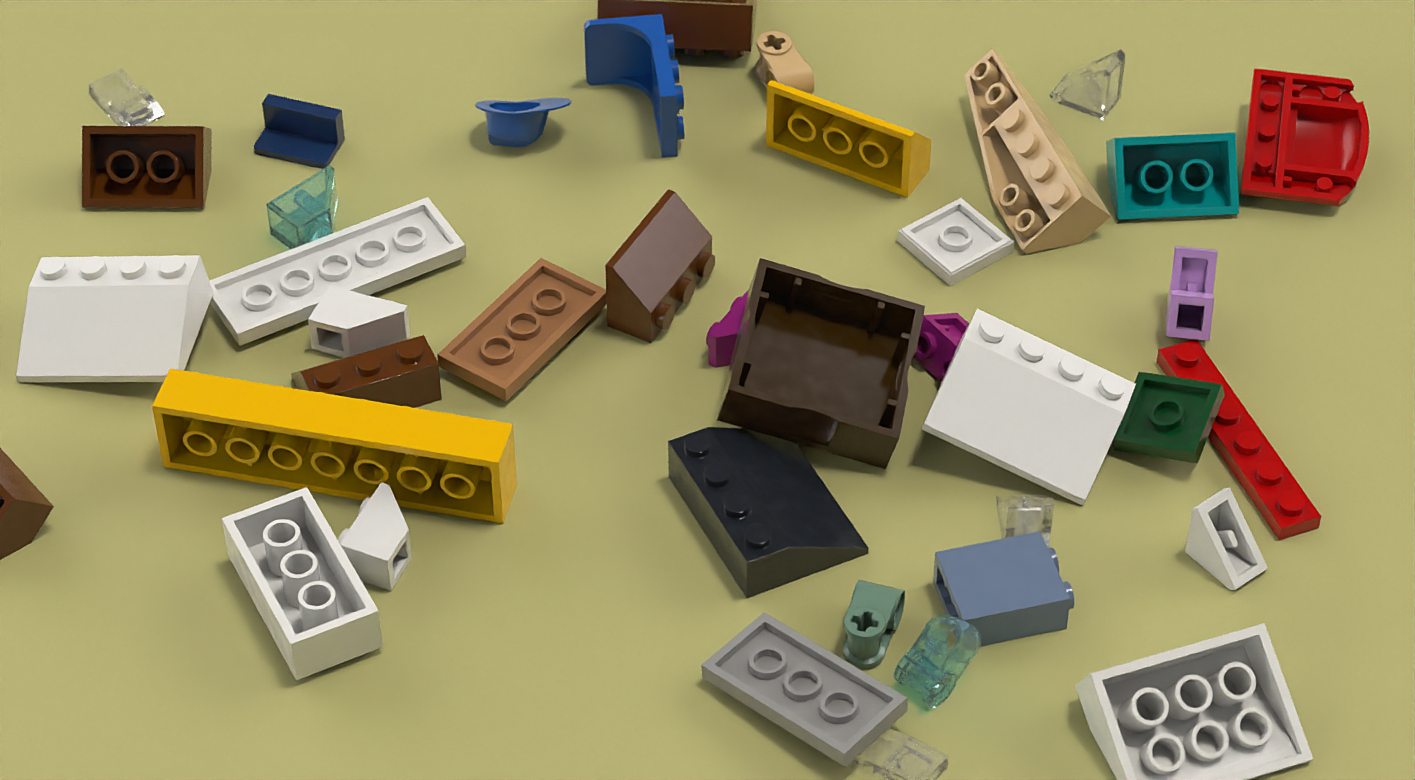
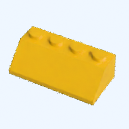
[766,80,931,198]

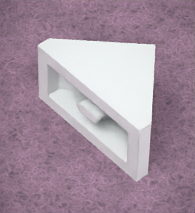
[1185,488,1268,590]

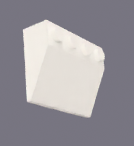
[16,255,214,382]
[921,309,1136,506]
[1075,623,1313,780]

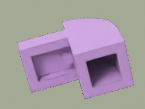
[1166,246,1218,341]

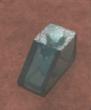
[266,165,338,249]

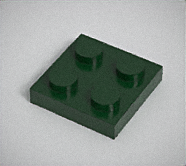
[1112,372,1224,464]

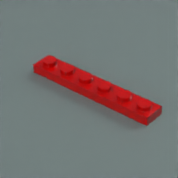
[1157,339,1321,540]

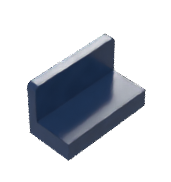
[254,94,345,169]

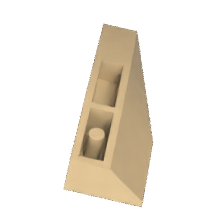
[964,48,1111,254]

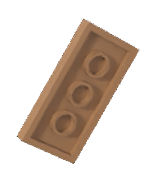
[437,258,607,402]

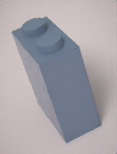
[933,531,1074,650]

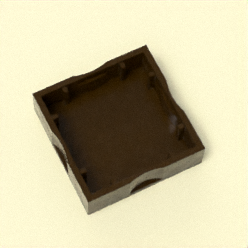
[717,258,925,469]

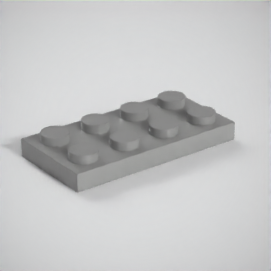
[701,612,908,767]

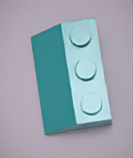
[1106,132,1239,220]

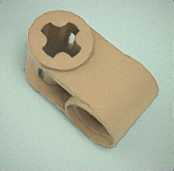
[755,31,815,94]

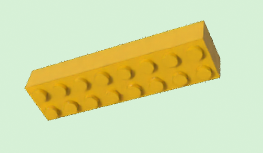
[152,368,517,524]

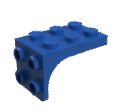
[584,14,684,158]

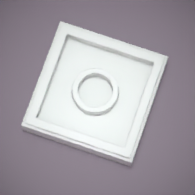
[897,198,1014,286]

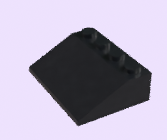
[668,427,869,598]

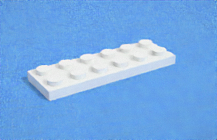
[210,197,466,346]

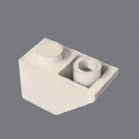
[308,286,410,358]
[338,482,412,591]

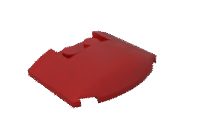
[1240,68,1369,206]

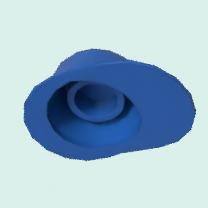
[475,98,572,147]

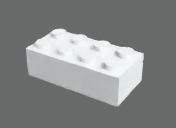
[222,487,383,680]

